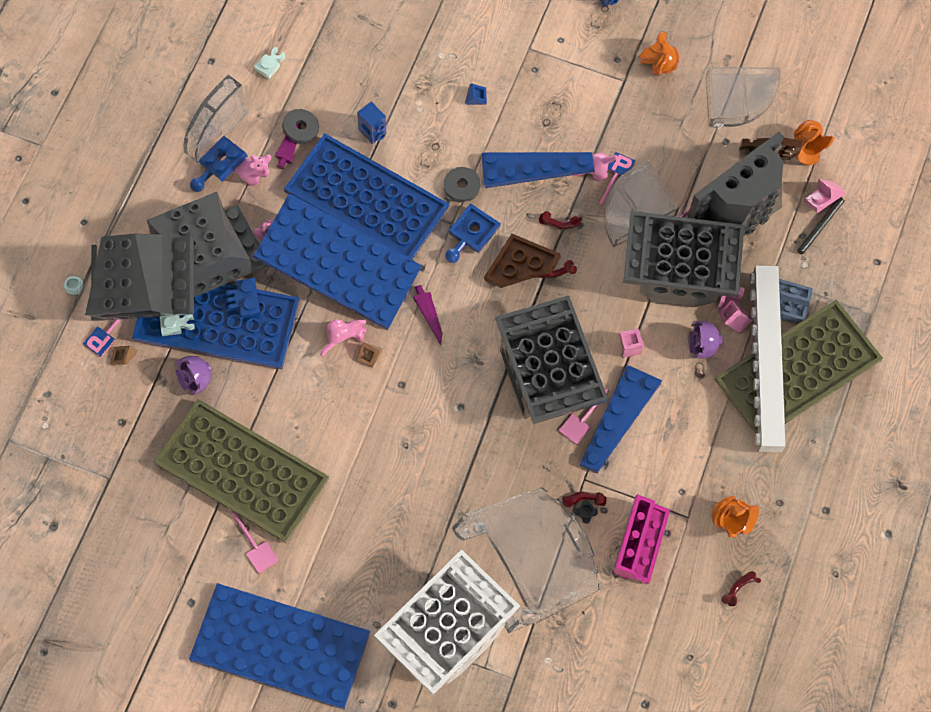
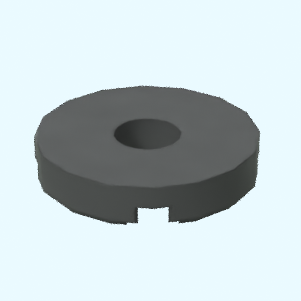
[282,109,319,144]
[444,167,481,202]

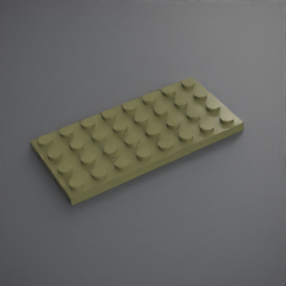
[714,300,883,434]
[154,399,329,543]

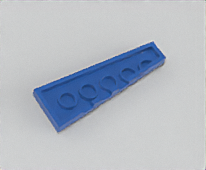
[481,152,595,188]
[580,365,662,474]

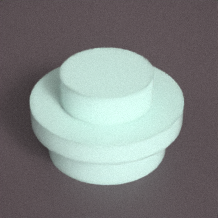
[64,276,84,295]

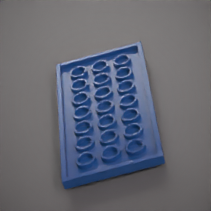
[284,133,449,262]
[253,193,422,330]
[132,284,300,369]
[189,583,370,710]

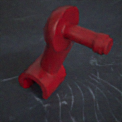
[539,211,583,229]
[538,260,577,278]
[562,491,607,507]
[721,571,761,606]

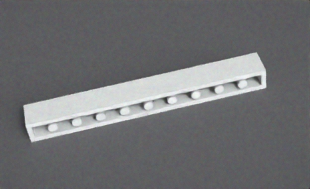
[750,265,786,452]

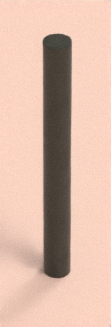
[797,197,845,254]

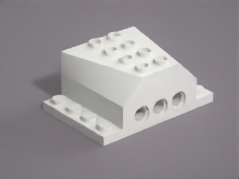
[374,550,520,695]

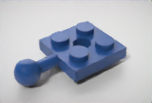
[190,136,248,192]
[445,203,501,263]

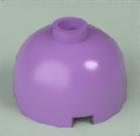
[689,321,722,359]
[175,356,212,395]

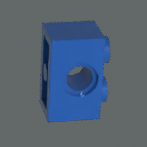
[357,101,386,144]

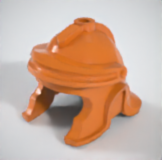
[639,31,679,76]
[794,120,835,165]
[711,496,759,538]

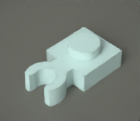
[254,47,285,79]
[160,314,195,336]

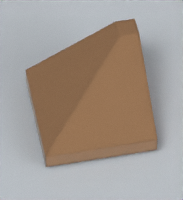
[356,342,383,368]
[110,346,137,366]

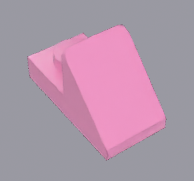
[805,179,846,213]

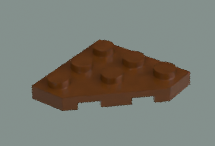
[739,138,802,160]
[484,233,561,288]

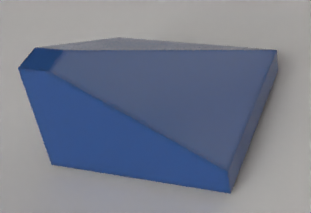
[465,83,487,105]

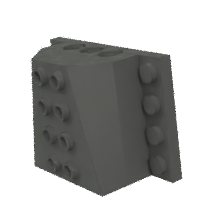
[687,132,784,236]
[147,192,268,297]
[623,211,744,307]
[85,233,194,321]
[495,295,608,424]

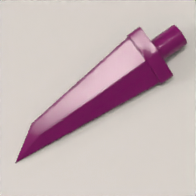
[274,124,301,169]
[413,285,443,345]

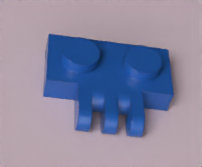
[224,278,261,318]

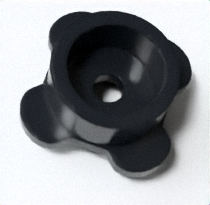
[574,500,598,524]

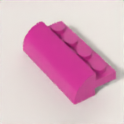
[613,494,670,584]

